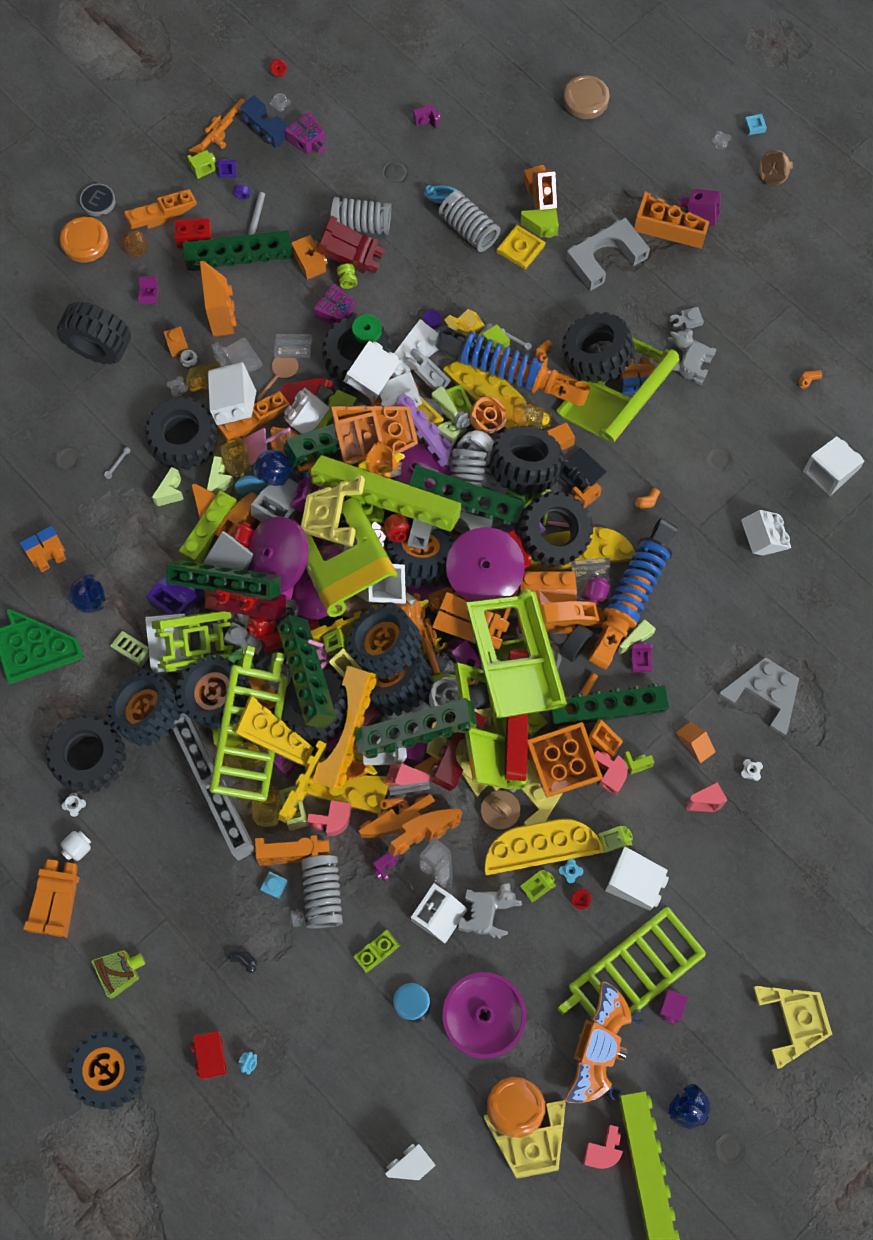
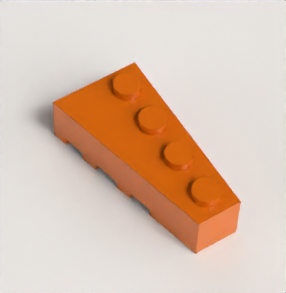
[634,191,709,249]

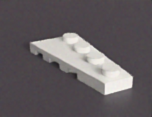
[392,319,439,378]

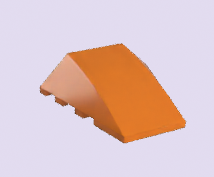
[331,406,418,470]

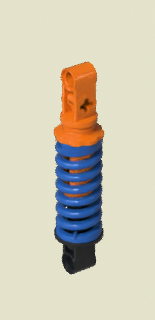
[435,326,591,406]
[587,517,678,670]

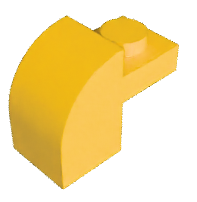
[445,309,485,335]

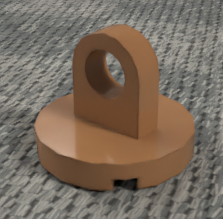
[759,150,793,186]
[481,790,520,830]

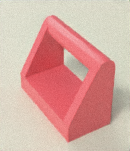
[384,763,430,786]
[685,782,727,812]

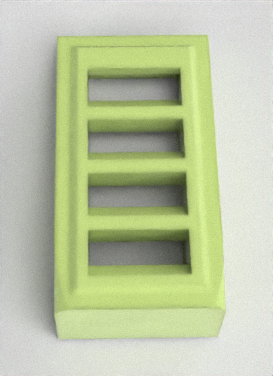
[432,386,458,424]
[618,620,656,655]
[110,631,150,667]
[279,786,308,831]

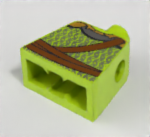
[92,950,146,999]

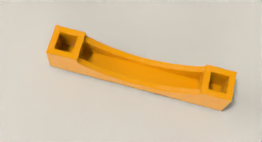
[312,666,376,789]

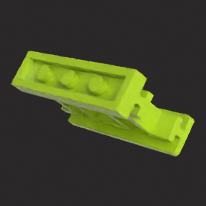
[151,611,233,672]

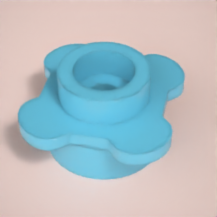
[559,859,583,883]
[238,1052,257,1075]

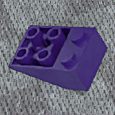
[146,576,205,616]

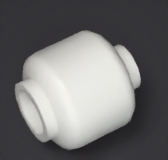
[61,831,91,861]

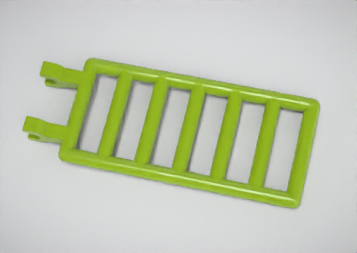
[210,646,288,802]
[557,907,706,1037]

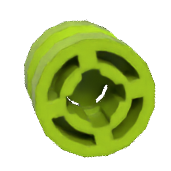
[337,264,358,289]

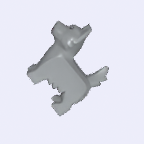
[667,328,716,385]
[458,883,522,939]

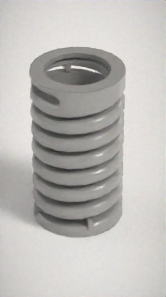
[438,191,500,252]
[331,197,392,236]
[448,449,487,514]
[301,855,343,929]

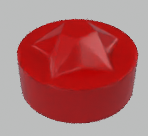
[270,59,287,78]
[571,888,592,910]

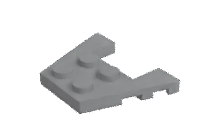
[719,658,799,737]

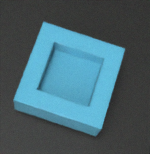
[744,114,767,135]
[260,871,288,899]

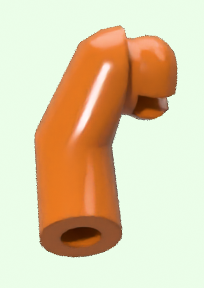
[535,340,553,362]
[798,370,822,388]
[635,488,660,509]
[380,797,409,810]

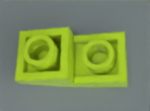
[354,930,401,973]

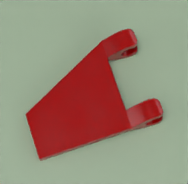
[280,378,334,406]
[216,590,258,611]

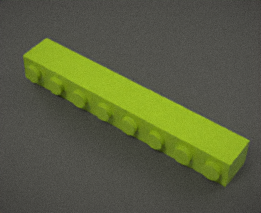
[311,455,461,532]
[619,1091,680,1240]

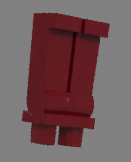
[316,215,385,274]

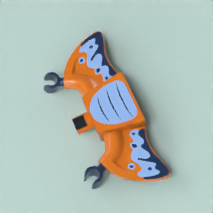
[564,981,644,1103]

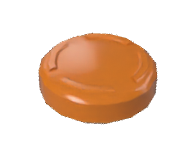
[59,216,109,263]
[487,1077,545,1138]

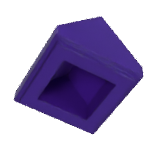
[218,159,237,178]

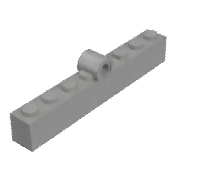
[173,713,256,861]

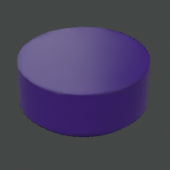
[232,185,251,199]
[423,310,441,329]

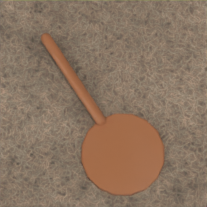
[256,354,299,402]

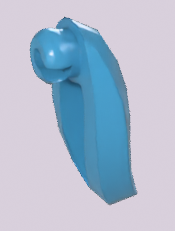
[424,185,458,204]

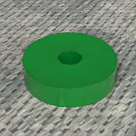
[352,314,382,344]

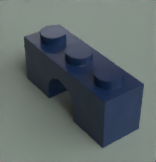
[239,95,289,148]

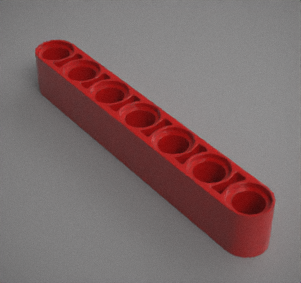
[504,649,529,781]

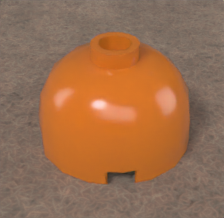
[469,397,507,434]

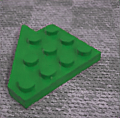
[0,609,84,685]

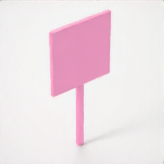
[242,428,291,468]

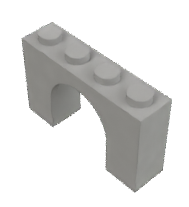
[566,218,650,291]
[407,511,493,550]

